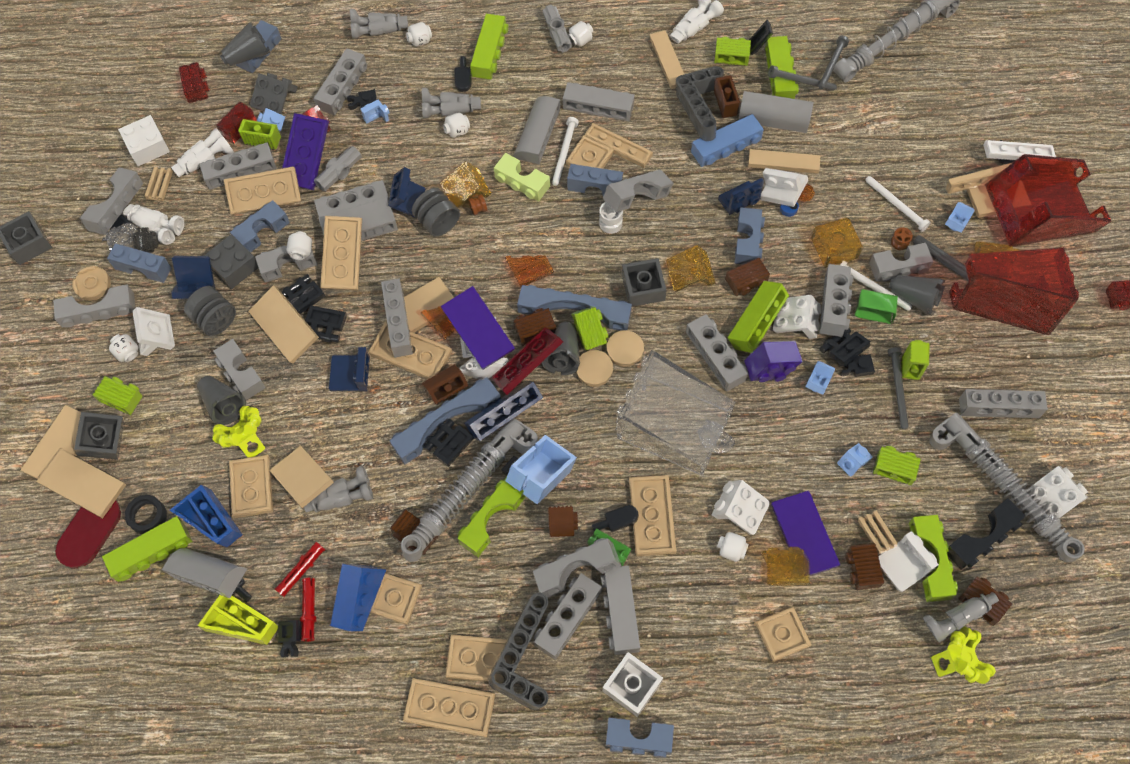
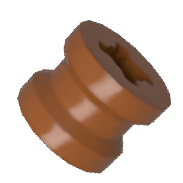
[468,194,488,216]
[891,227,913,250]

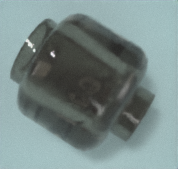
[132,227,158,253]

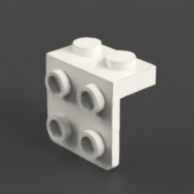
[773,295,821,339]
[1027,466,1088,518]
[712,480,770,535]
[879,531,939,592]

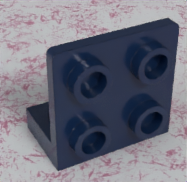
[388,167,426,219]
[718,178,764,215]
[171,256,215,299]
[329,347,370,391]

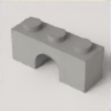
[869,243,933,282]
[255,245,317,283]
[213,339,266,400]

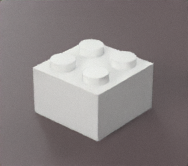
[118,115,170,166]
[603,652,663,717]

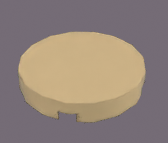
[72,266,111,301]
[607,330,644,367]
[576,350,613,387]

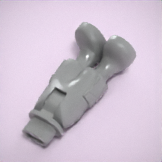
[350,9,408,39]
[422,88,481,118]
[304,465,374,513]
[922,592,999,643]

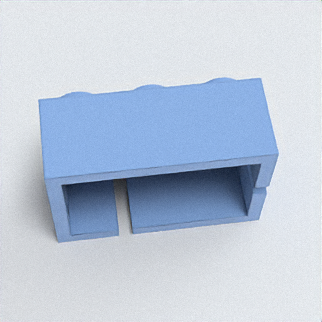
[505,435,577,504]

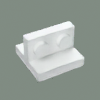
[760,168,808,207]
[133,307,175,356]

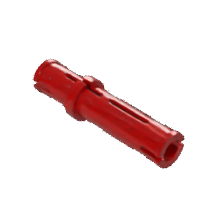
[275,541,325,597]
[300,577,317,642]

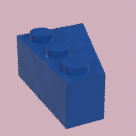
[170,485,243,547]
[330,564,386,631]

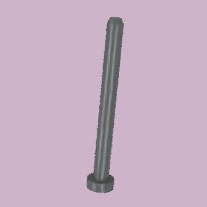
[818,35,849,90]
[768,65,837,91]
[888,347,909,430]

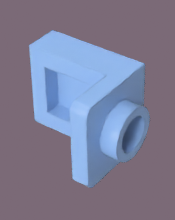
[361,99,390,124]
[256,108,285,133]
[945,202,975,233]
[805,361,835,395]
[837,443,873,477]

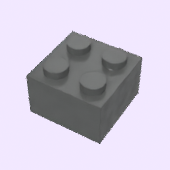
[0,211,53,265]
[204,234,259,289]
[622,258,667,307]
[74,412,124,460]

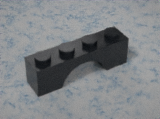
[947,498,1026,570]

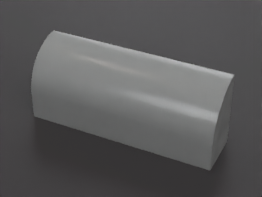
[738,91,814,133]
[513,96,560,165]
[319,197,398,241]
[162,548,247,599]

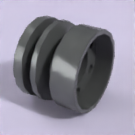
[412,188,460,237]
[184,286,236,336]

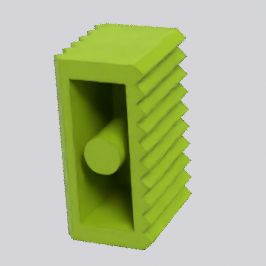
[714,36,751,66]
[238,119,281,150]
[572,306,608,350]
[901,340,930,380]
[93,376,143,415]
[873,446,921,485]

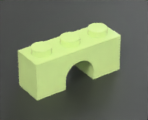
[494,153,550,202]

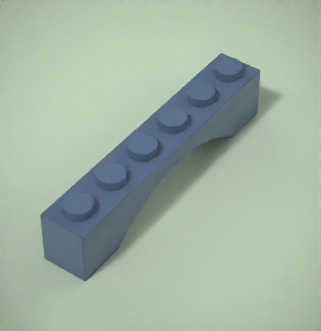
[517,285,632,331]
[389,377,501,465]

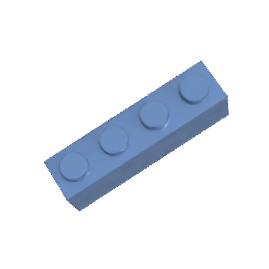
[691,114,764,167]

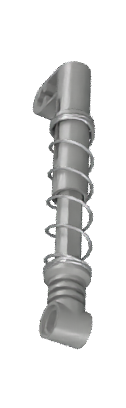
[833,0,960,83]

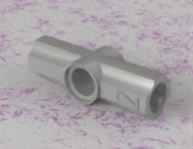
[543,5,572,53]
[314,146,362,192]

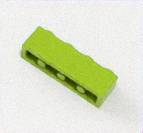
[470,13,509,80]
[765,36,799,99]
[728,281,789,353]
[102,516,193,582]

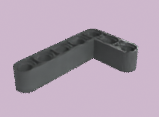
[676,66,724,141]
[488,592,549,711]

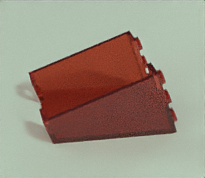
[985,154,1112,247]
[949,247,1079,335]

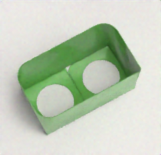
[855,289,898,324]

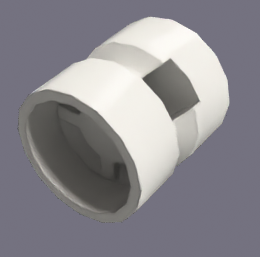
[599,202,623,234]

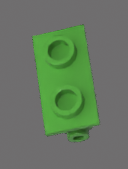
[587,528,631,566]

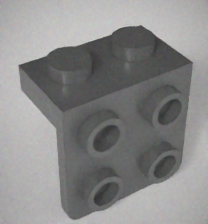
[250,73,298,114]

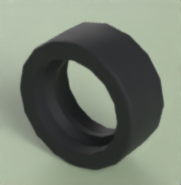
[125,495,167,534]

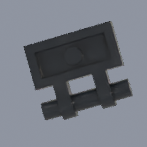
[282,274,325,314]
[305,305,347,343]
[819,328,871,367]
[423,419,474,467]

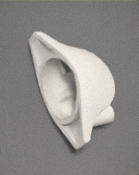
[460,356,509,380]

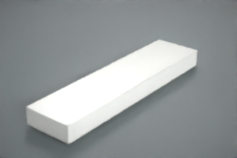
[983,140,1056,163]

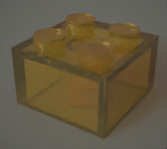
[811,217,863,268]

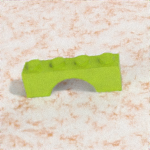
[457,477,526,558]
[909,515,958,602]

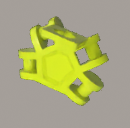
[212,405,265,458]
[931,627,996,684]

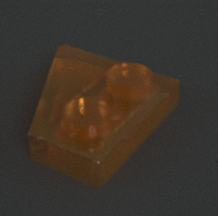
[505,255,554,287]
[421,306,456,340]

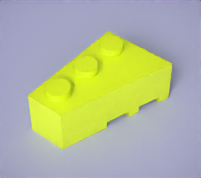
[198,595,278,645]

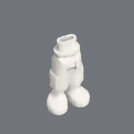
[669,0,724,44]
[171,128,234,177]
[123,204,184,245]

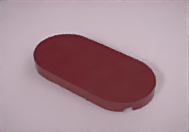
[55,500,121,569]

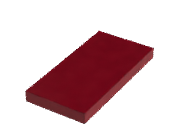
[491,327,563,395]

